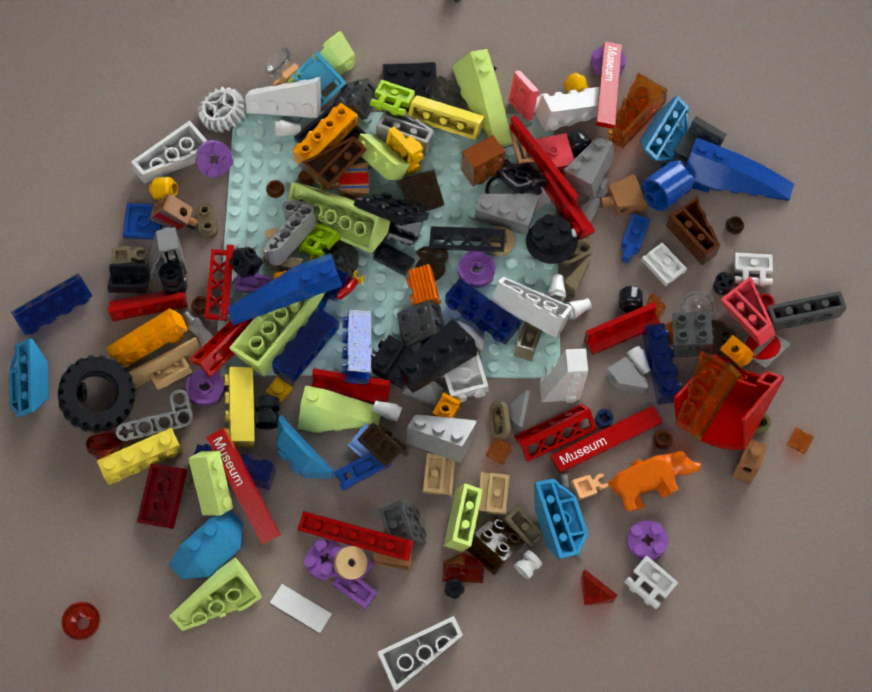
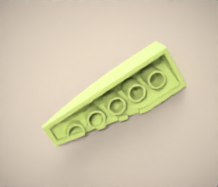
[452,49,512,146]
[288,181,391,253]
[230,293,325,377]

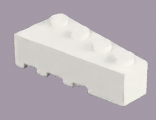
[246,77,321,118]
[131,120,213,184]
[491,277,572,338]

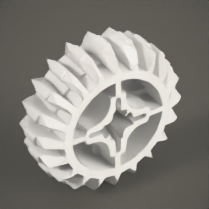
[198,87,246,133]

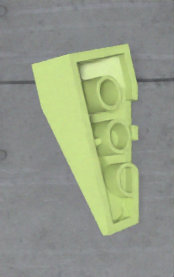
[288,31,355,83]
[298,386,381,433]
[170,558,262,631]

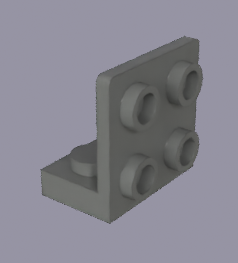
[333,78,378,120]
[674,116,727,160]
[397,299,444,347]
[672,311,713,357]
[379,500,427,545]

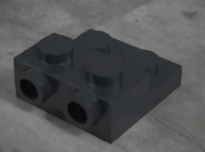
[368,335,414,389]

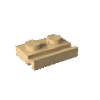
[423,453,455,496]
[478,472,510,515]

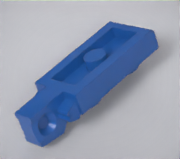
[621,213,650,264]

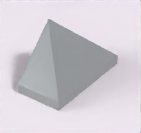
[457,321,485,358]
[402,381,445,407]
[508,390,530,433]

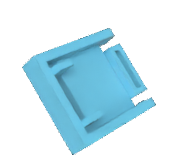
[291,51,347,107]

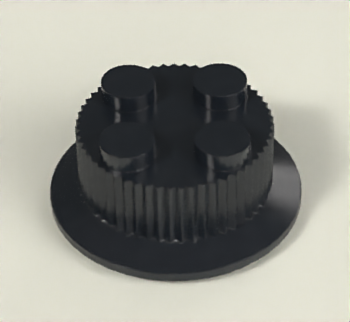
[526,214,578,264]

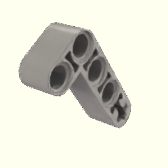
[265,199,317,265]
[116,389,193,441]

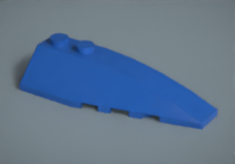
[685,138,795,201]
[228,253,342,325]

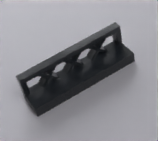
[429,226,507,252]

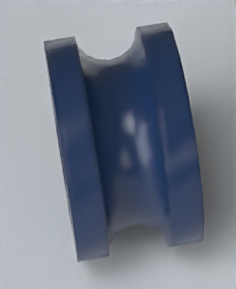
[595,409,614,429]

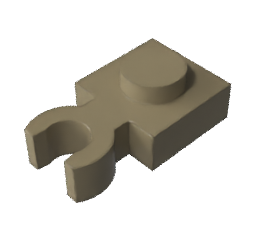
[112,246,145,264]

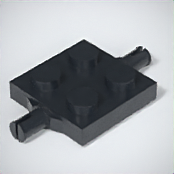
[496,159,547,195]

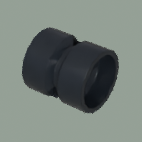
[158,262,188,295]
[254,395,280,430]

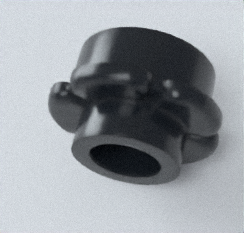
[444,578,464,599]

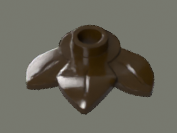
[416,246,449,281]
[711,320,736,355]

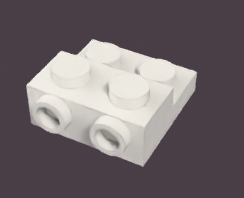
[444,351,489,403]

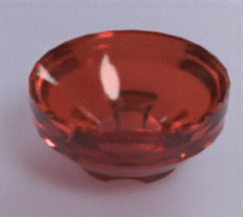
[86,433,123,460]
[61,602,101,640]

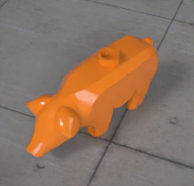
[608,451,701,512]

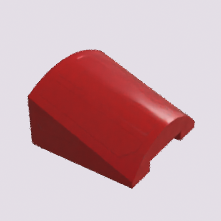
[674,354,784,450]

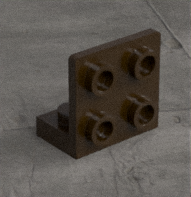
[396,170,445,212]
[357,422,408,468]
[466,516,525,575]

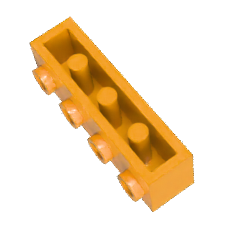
[293,103,358,164]
[106,308,188,368]

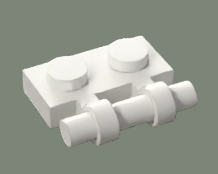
[734,253,773,287]
[624,555,679,609]

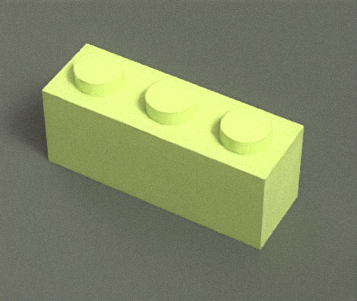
[358,134,410,180]
[188,451,233,516]
[443,483,483,552]

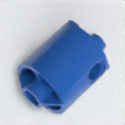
[641,160,695,211]

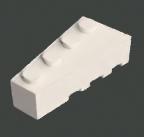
[536,87,599,132]
[539,349,588,403]
[377,616,463,692]

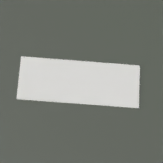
[270,584,332,633]

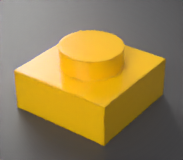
[265,377,293,404]

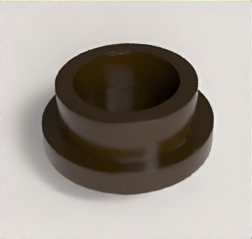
[725,216,744,234]

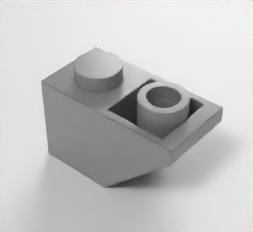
[605,357,649,395]

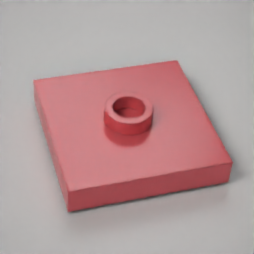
[509,71,539,121]
[535,133,574,173]

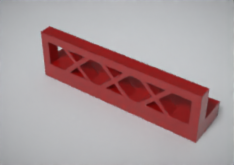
[543,170,595,240]
[205,244,235,321]
[108,291,188,322]
[584,302,661,356]
[189,318,254,377]
[311,368,390,405]
[514,404,597,462]

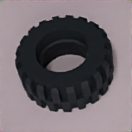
[57,355,136,433]

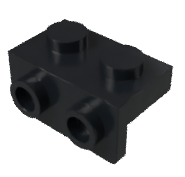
[385,221,424,246]
[107,264,150,293]

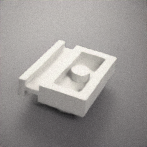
[641,243,687,287]

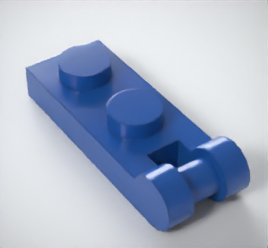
[334,453,392,491]

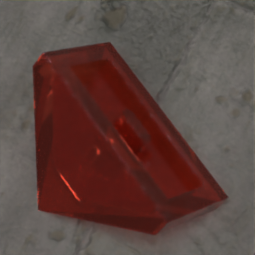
[442,552,484,583]
[580,570,618,606]

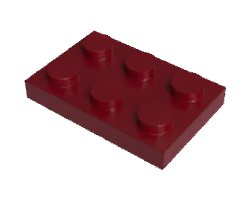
[137,463,187,529]

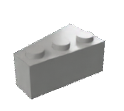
[376,102,434,157]
[564,136,615,199]
[475,194,539,235]
[147,227,187,280]
[406,414,478,463]

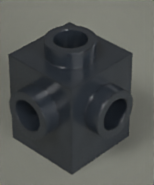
[229,247,264,278]

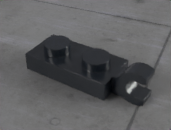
[373,242,415,277]

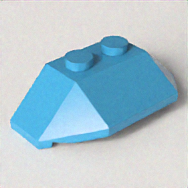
[640,95,689,161]
[9,338,49,417]
[276,415,334,479]
[534,478,588,559]
[168,510,243,580]

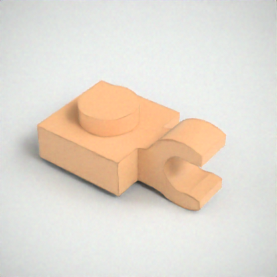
[273,63,300,86]

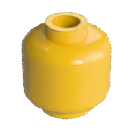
[563,73,589,94]
[149,177,178,201]

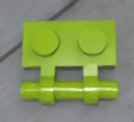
[370,80,415,117]
[297,223,341,258]

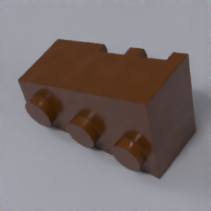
[299,136,367,192]
[666,196,720,265]

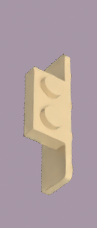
[128,338,201,390]

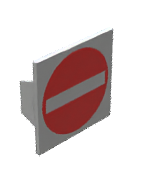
[742,333,791,369]

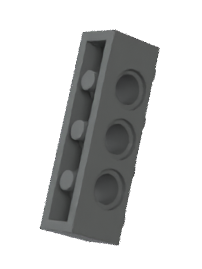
[766,291,847,331]

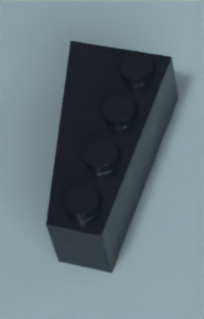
[399,319,477,393]

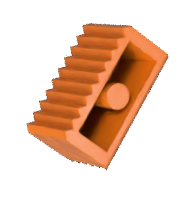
[406,264,441,305]

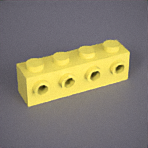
[408,95,485,140]
[224,367,255,447]
[97,428,182,485]

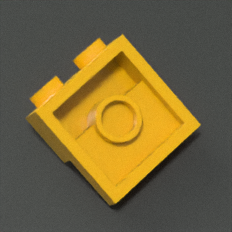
[386,126,424,177]

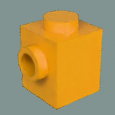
[720,335,754,368]

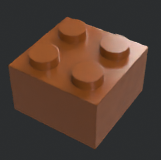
[461,135,505,186]

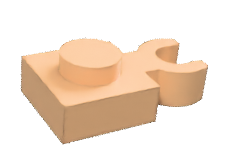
[570,474,608,501]

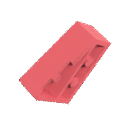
[721,276,776,346]

